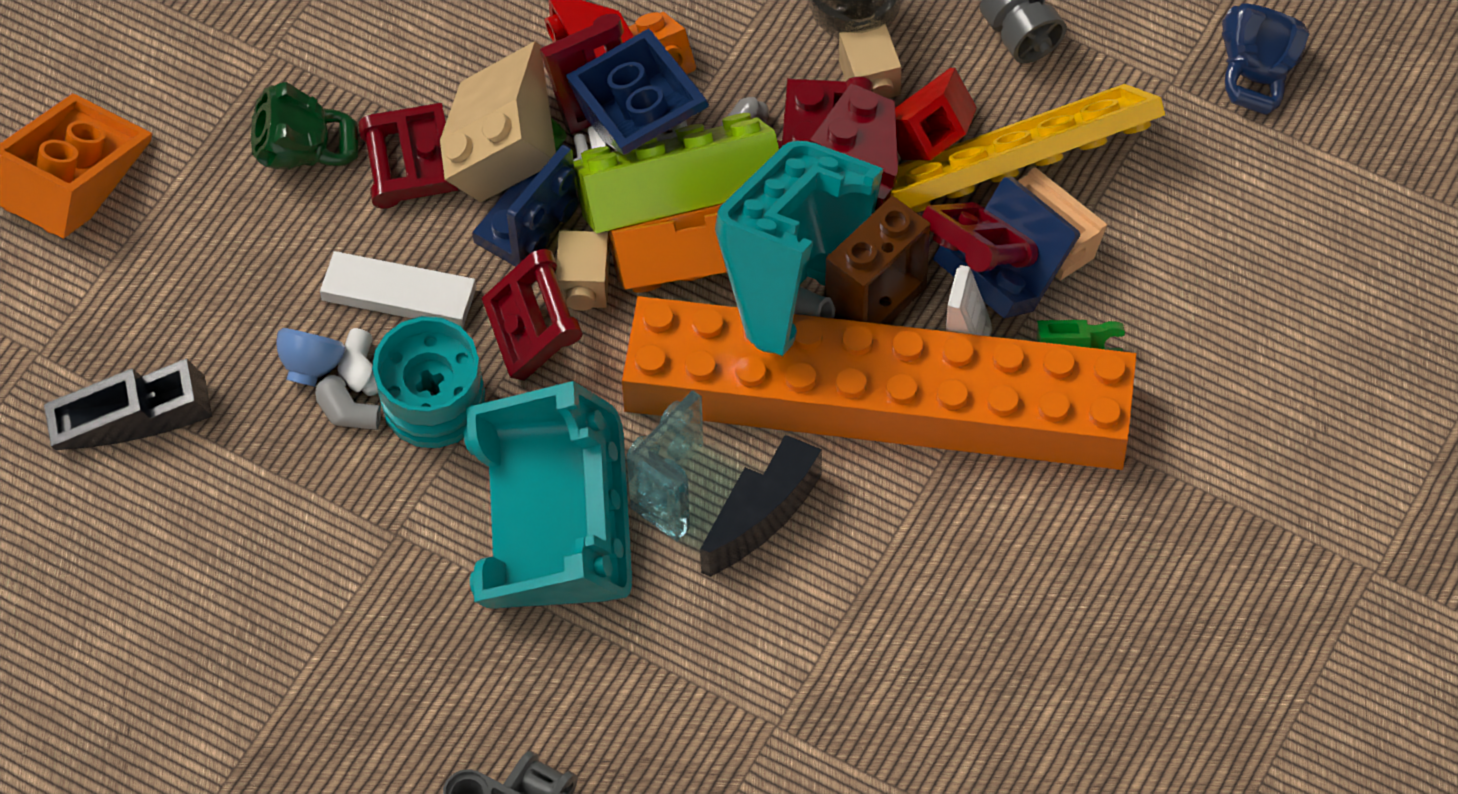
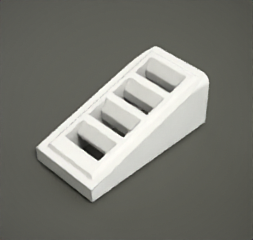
[946,265,992,336]

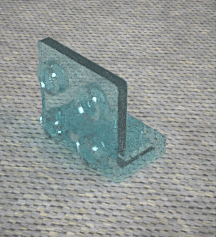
[627,390,703,542]

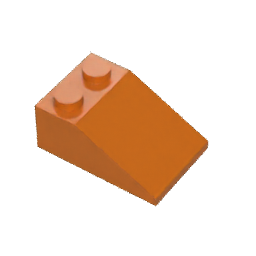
[0,93,153,239]

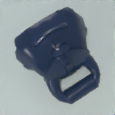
[1221,3,1310,115]

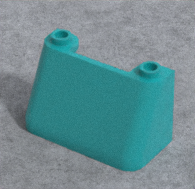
[715,141,884,356]
[464,381,632,609]

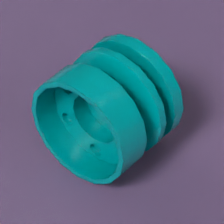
[372,316,486,448]

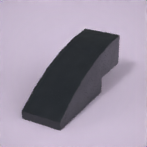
[44,358,213,450]
[700,435,822,577]

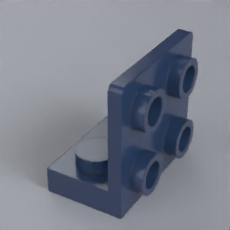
[472,145,578,267]
[933,176,1080,319]

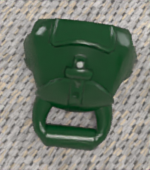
[251,82,358,170]

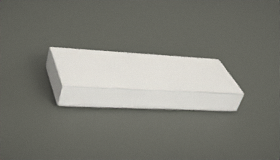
[320,251,476,328]

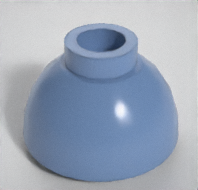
[276,328,346,387]

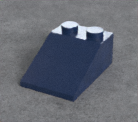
[566,28,710,155]

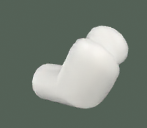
[338,328,378,396]

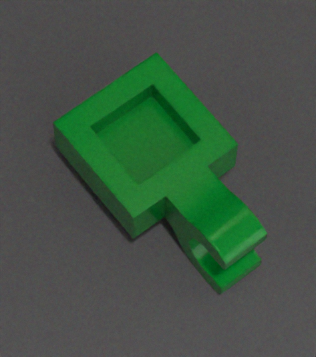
[1037,320,1125,352]

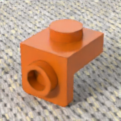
[629,12,696,75]

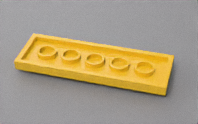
[891,84,1166,213]

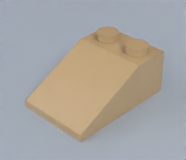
[440,41,556,202]

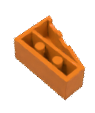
[607,203,727,293]

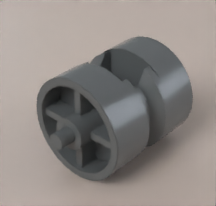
[980,0,1067,63]

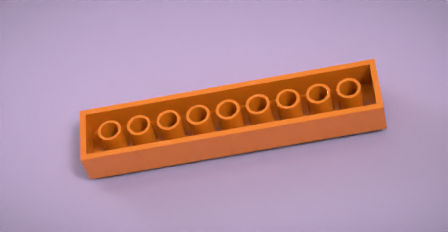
[622,296,1137,470]

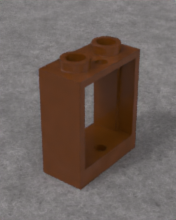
[825,195,930,325]

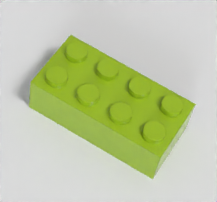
[574,113,779,234]

